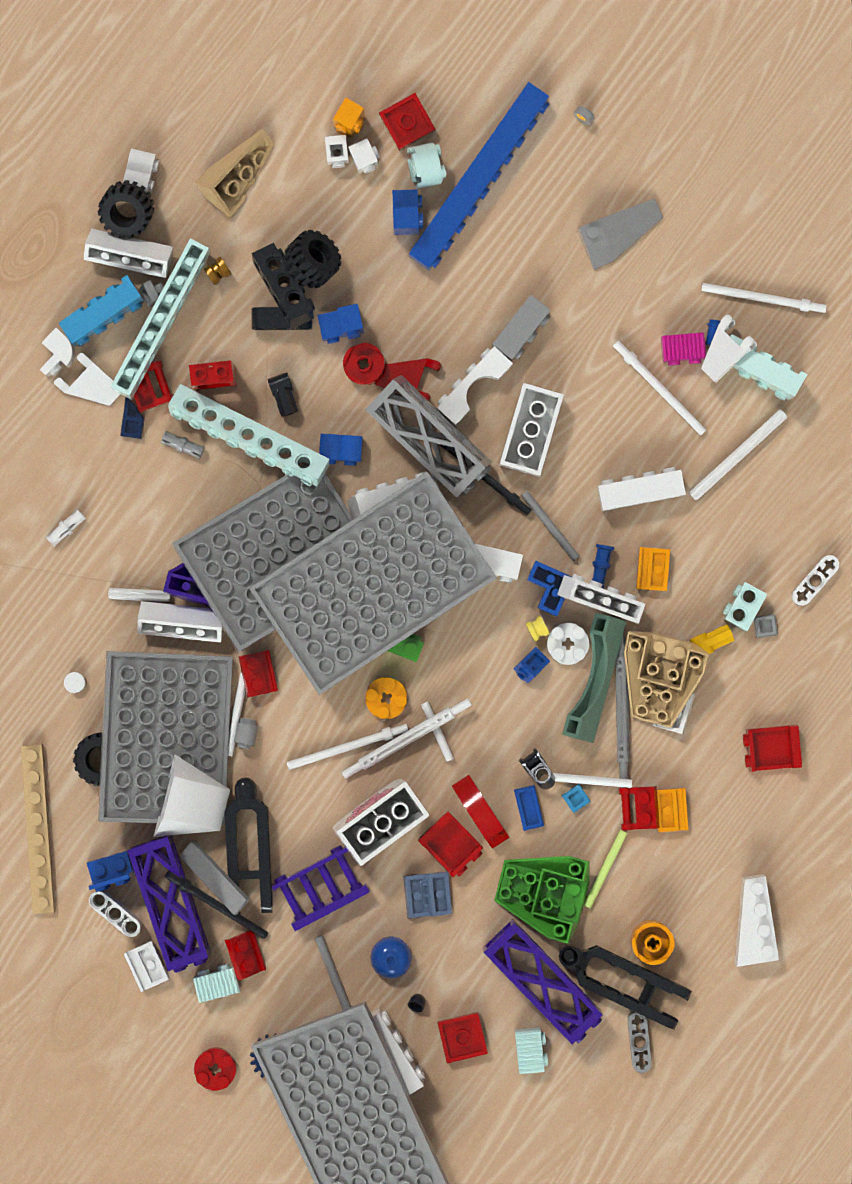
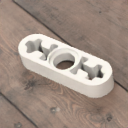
[791,555,839,606]

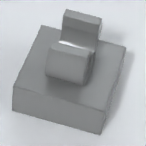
[139,281,164,308]

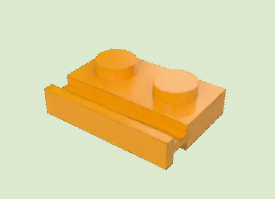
[636,547,670,591]
[657,788,689,832]

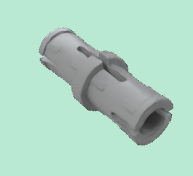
[161,431,205,459]

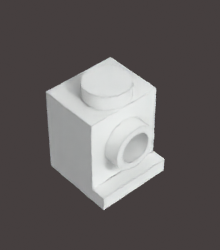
[325,135,349,168]

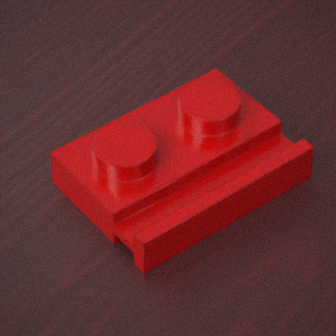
[238,650,278,698]
[225,930,266,980]

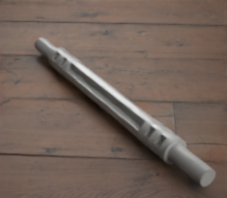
[615,636,630,779]

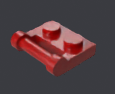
[134,360,174,413]
[618,786,660,830]

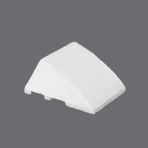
[153,754,230,837]

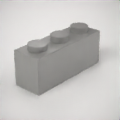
[492,295,551,361]

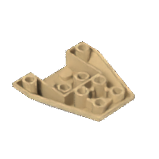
[624,631,709,728]

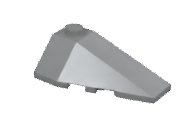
[577,198,663,269]

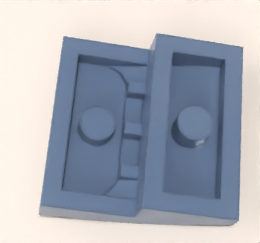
[403,872,452,918]

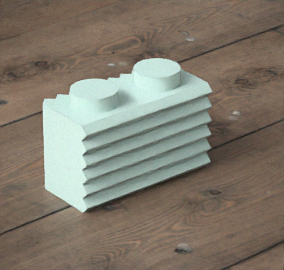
[193,963,241,1003]
[515,1027,548,1074]

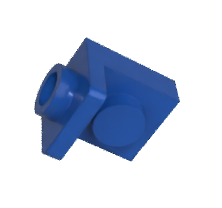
[513,647,550,683]

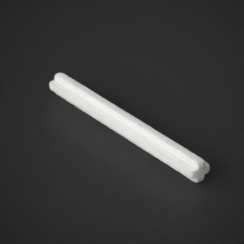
[689,410,787,500]

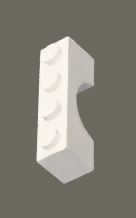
[437,346,513,427]

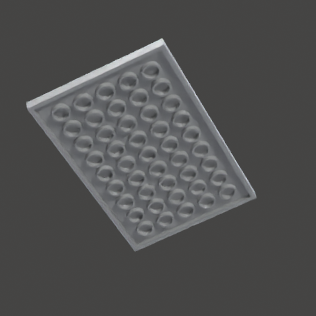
[249,471,497,695]
[251,1002,449,1184]

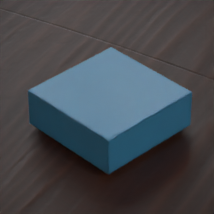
[561,784,591,813]

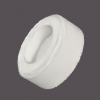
[64,672,86,693]

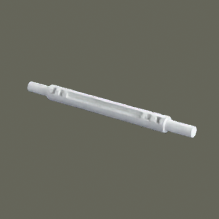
[342,698,472,779]

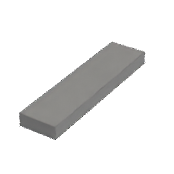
[179,841,250,915]

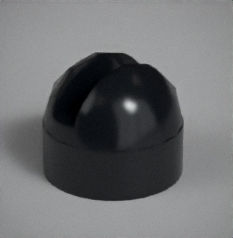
[408,993,426,1012]

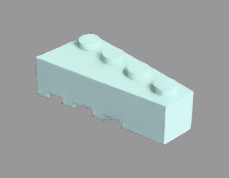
[730,334,808,401]

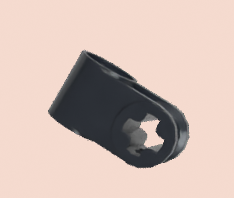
[519,748,555,789]

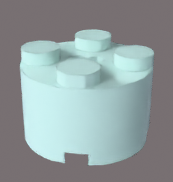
[407,142,446,189]

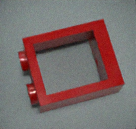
[189,360,237,391]

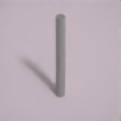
[521,490,580,561]
[315,935,350,1010]

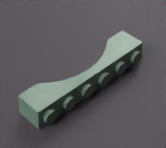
[562,613,626,743]

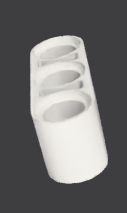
[89,890,143,937]

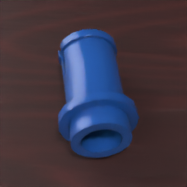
[705,319,721,345]

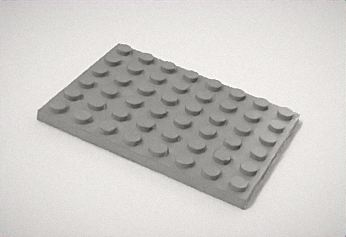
[172,463,354,652]
[98,651,233,825]

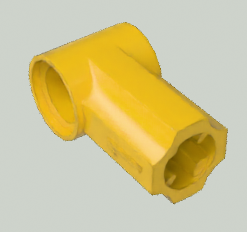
[689,624,735,654]

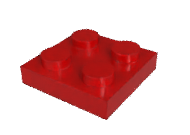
[379,93,436,151]
[437,1012,488,1064]

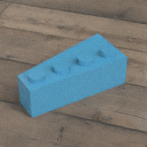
[59,275,145,347]

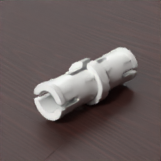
[46,509,86,547]

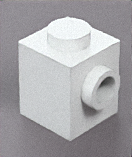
[348,139,380,174]

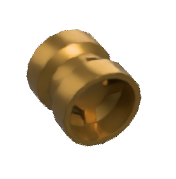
[203,257,232,285]

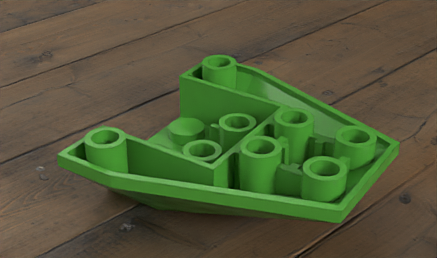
[494,856,590,944]

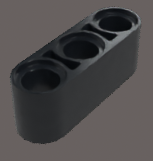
[251,307,312,330]

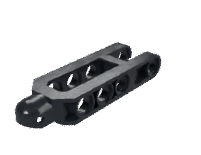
[225,777,273,915]
[558,945,692,1030]

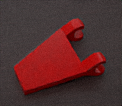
[375,358,441,401]

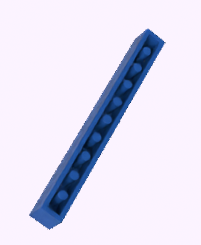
[409,82,550,271]

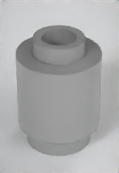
[234,718,258,749]

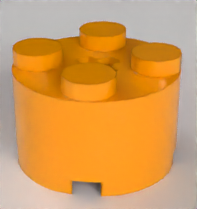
[630,920,675,965]

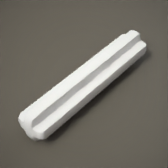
[108,588,171,602]

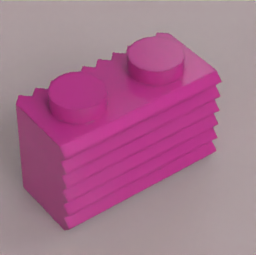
[661,332,706,366]

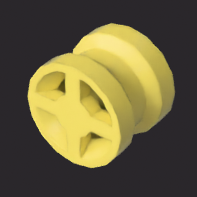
[525,616,550,641]

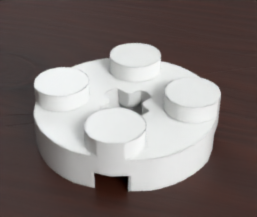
[547,623,589,665]

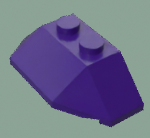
[163,563,209,606]

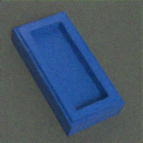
[514,785,544,831]

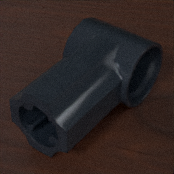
[267,372,299,417]

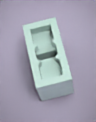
[722,582,767,631]

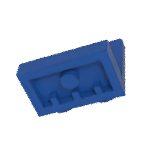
[87,851,135,892]

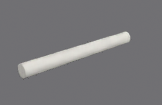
[228,672,246,756]
[553,773,632,788]

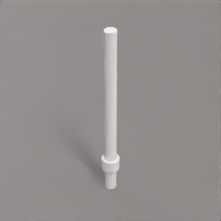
[701,283,827,313]
[613,340,706,436]
[287,724,408,770]

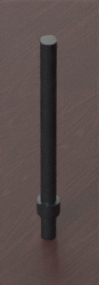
[434,430,532,516]
[165,871,268,939]

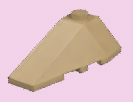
[195,129,274,217]

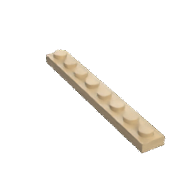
[21,744,55,914]

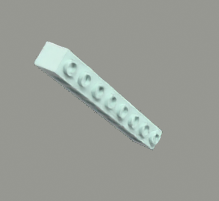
[111,238,211,400]
[168,384,329,487]

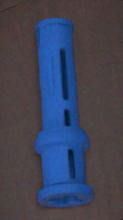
[586,544,615,606]

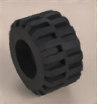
[98,180,155,239]
[283,230,342,288]
[73,732,102,786]

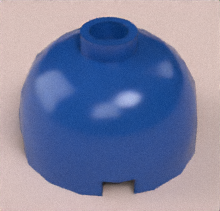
[370,936,412,979]

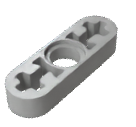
[627,1011,651,1073]

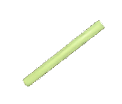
[584,830,628,909]

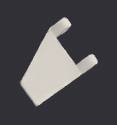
[701,315,757,383]
[54,353,120,406]

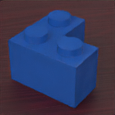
[392,189,423,235]
[317,303,364,344]
[527,561,572,616]

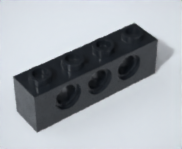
[251,243,315,330]

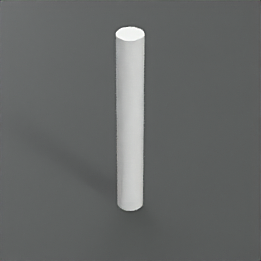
[421,701,454,762]

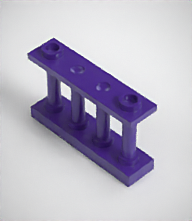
[272,845,370,931]

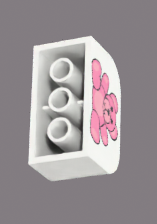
[332,779,430,866]

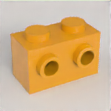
[333,98,365,137]

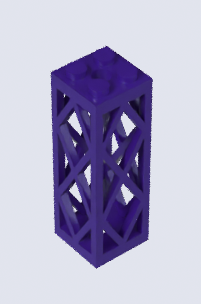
[127,835,212,973]
[483,919,603,1045]

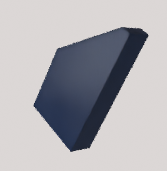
[120,398,145,439]

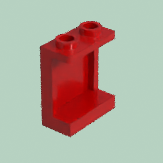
[743,725,802,772]
[418,811,483,877]

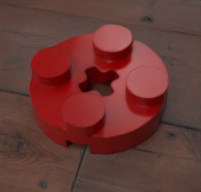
[343,343,385,385]
[194,1047,237,1091]

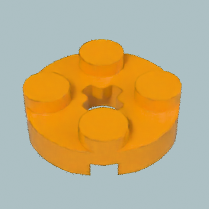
[366,677,407,719]

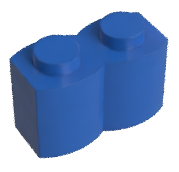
[319,434,363,466]

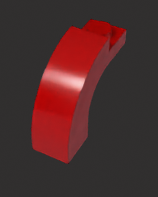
[452,775,510,849]

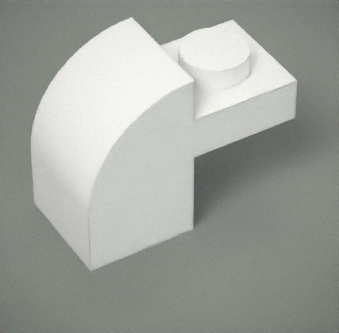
[40,328,75,377]

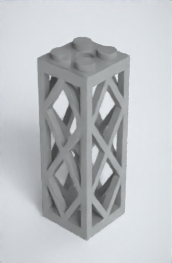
[365,375,492,497]

